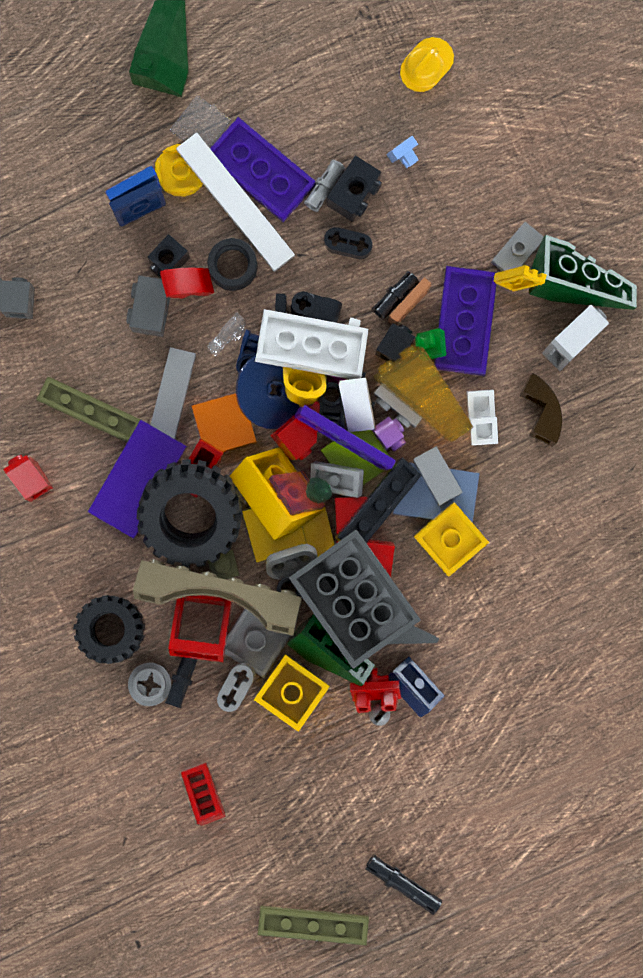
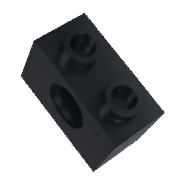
[327,155,382,222]

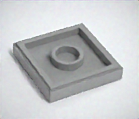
[225,608,291,678]

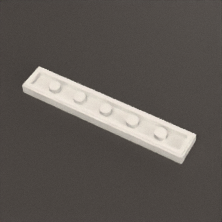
[176,132,295,272]

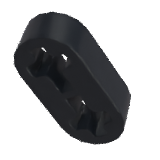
[324,227,373,259]

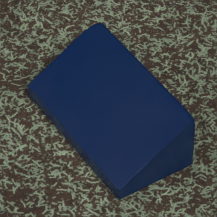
[388,656,445,717]

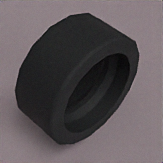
[207,238,258,291]

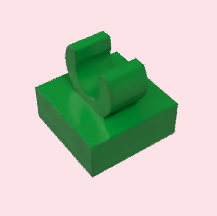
[415,328,446,361]

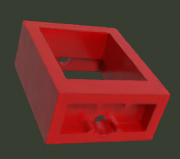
[168,595,232,662]

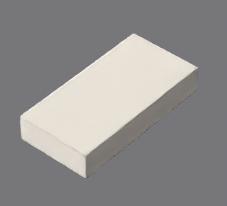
[339,378,375,432]

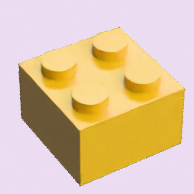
[254,654,330,732]

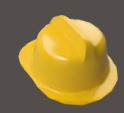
[400,37,454,92]
[283,367,326,407]

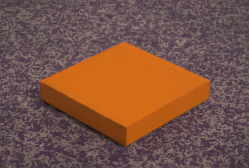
[192,393,257,452]

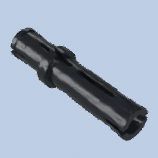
[365,854,442,915]

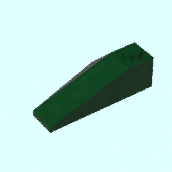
[129,0,189,97]
[529,235,637,310]

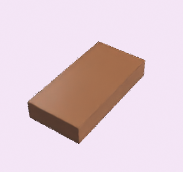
[388,277,431,326]

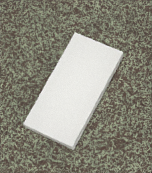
[255,309,368,380]

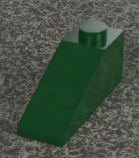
[287,614,375,686]

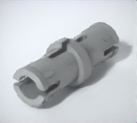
[304,160,346,212]

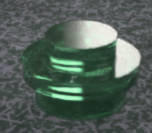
[306,477,332,503]

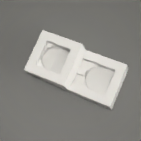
[466,390,498,445]

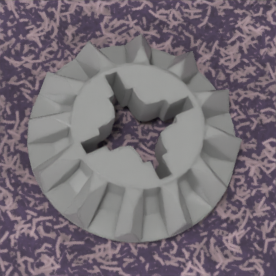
[128,663,171,706]

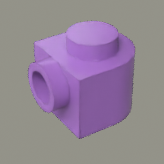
[372,417,406,452]

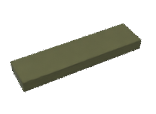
[36,377,141,443]
[258,906,369,946]

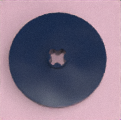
[236,355,300,429]

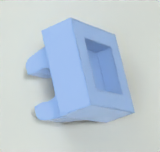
[386,136,418,168]

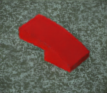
[160,268,215,299]

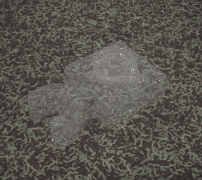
[207,312,246,356]

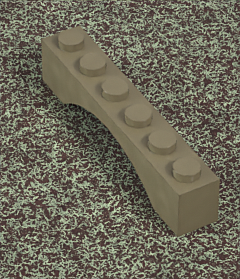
[133,559,302,636]

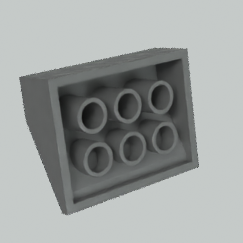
[289,529,421,669]

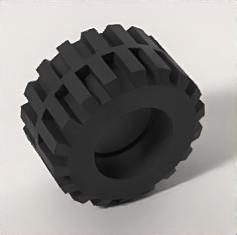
[73,595,145,664]

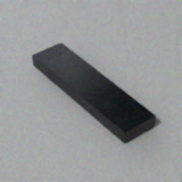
[335,457,422,543]

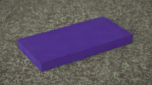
[210,117,316,223]
[433,266,497,376]
[88,420,188,539]

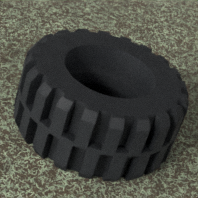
[136,459,243,568]

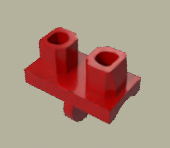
[350,668,401,713]

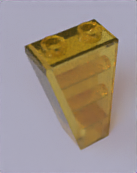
[373,345,473,442]

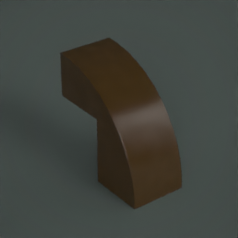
[519,373,562,447]

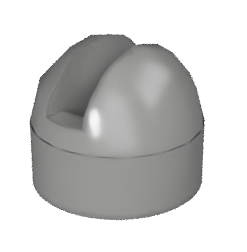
[369,704,390,726]

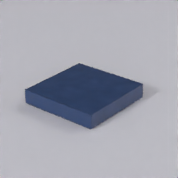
[109,180,166,227]

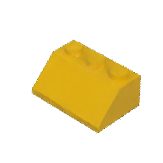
[230,447,325,540]

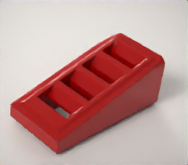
[181,763,226,826]

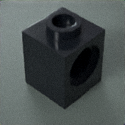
[147,234,190,278]
[375,323,415,368]

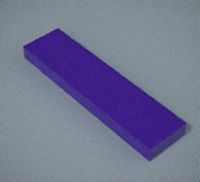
[295,405,396,470]

